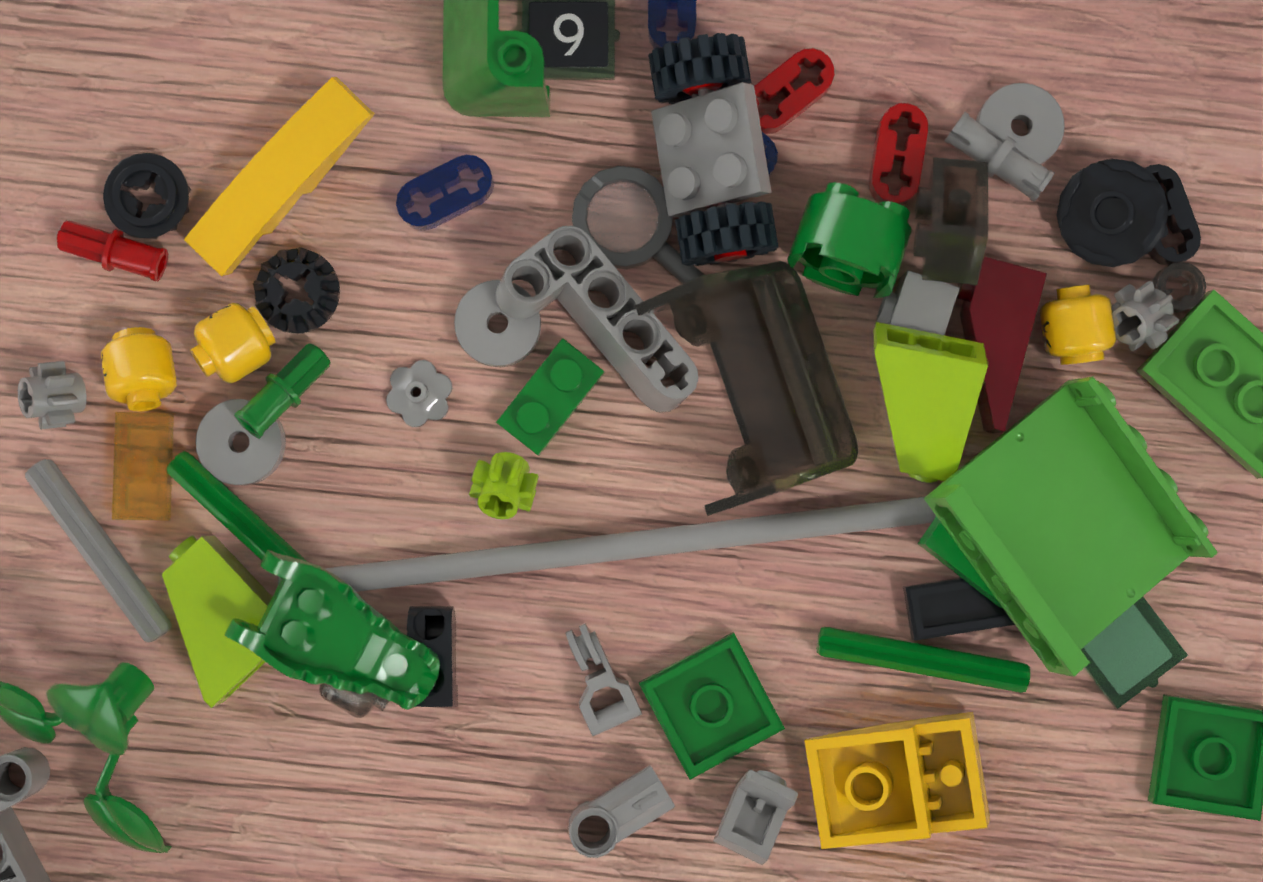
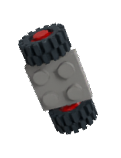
[648,33,779,266]

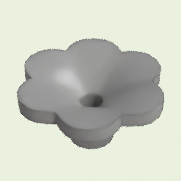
[386,360,452,427]

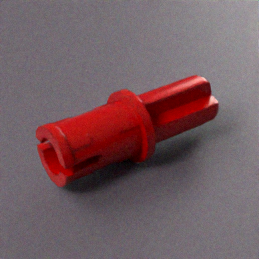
[56,220,168,282]

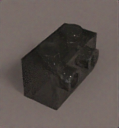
[913,157,988,285]

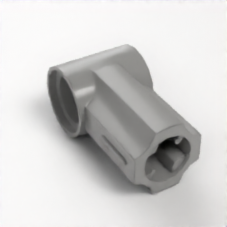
[568,765,676,858]

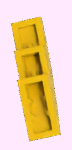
[184,76,375,277]

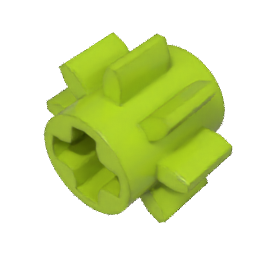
[469,452,539,519]

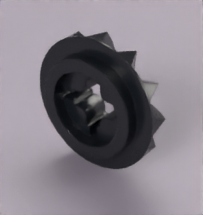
[103,153,191,239]
[253,247,340,334]

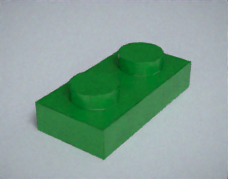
[496,338,605,456]

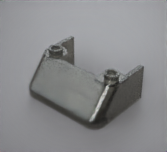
[635,261,858,516]

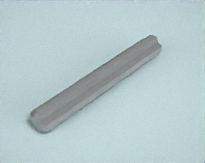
[25,459,172,643]

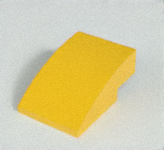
[804,712,990,849]

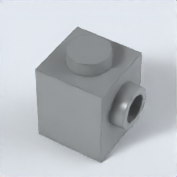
[876,270,960,335]

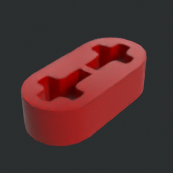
[754,48,835,134]
[869,103,928,205]

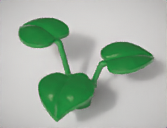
[0,662,172,853]

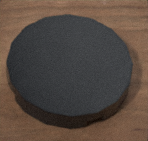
[1057,158,1169,267]

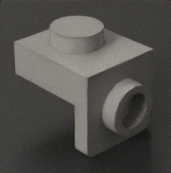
[713,770,798,865]

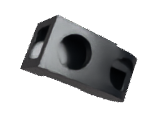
[407,606,458,707]

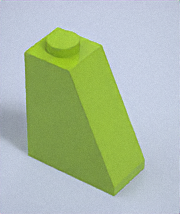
[873,322,988,483]
[162,535,272,708]

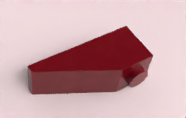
[957,256,1047,434]

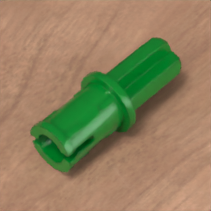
[234,343,331,439]

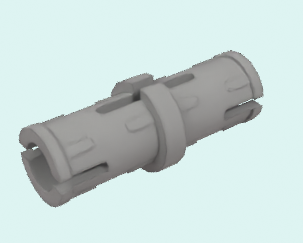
[945,112,1055,202]

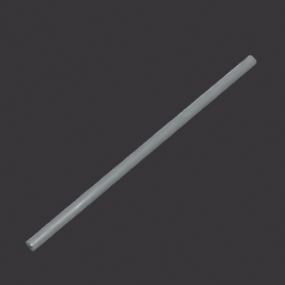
[278,497,936,592]

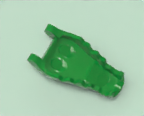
[224,550,440,710]

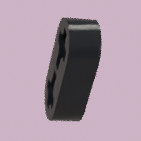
[1145,164,1201,266]

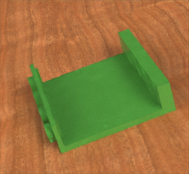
[924,376,1218,677]

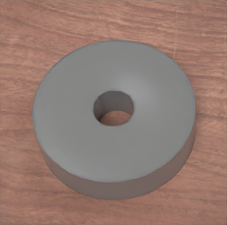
[976,83,1065,165]
[454,280,541,367]
[196,399,286,485]

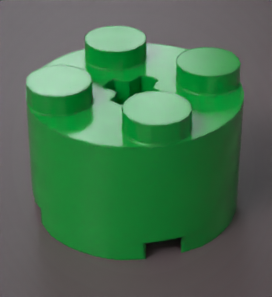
[787,182,912,298]

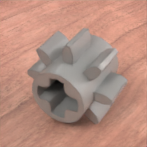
[1112,281,1179,352]
[18,361,87,430]

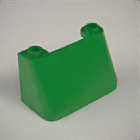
[443,0,550,117]

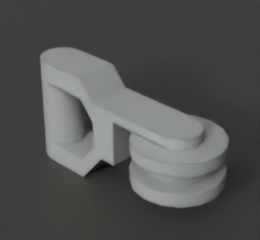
[565,623,642,736]

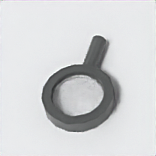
[572,166,709,294]

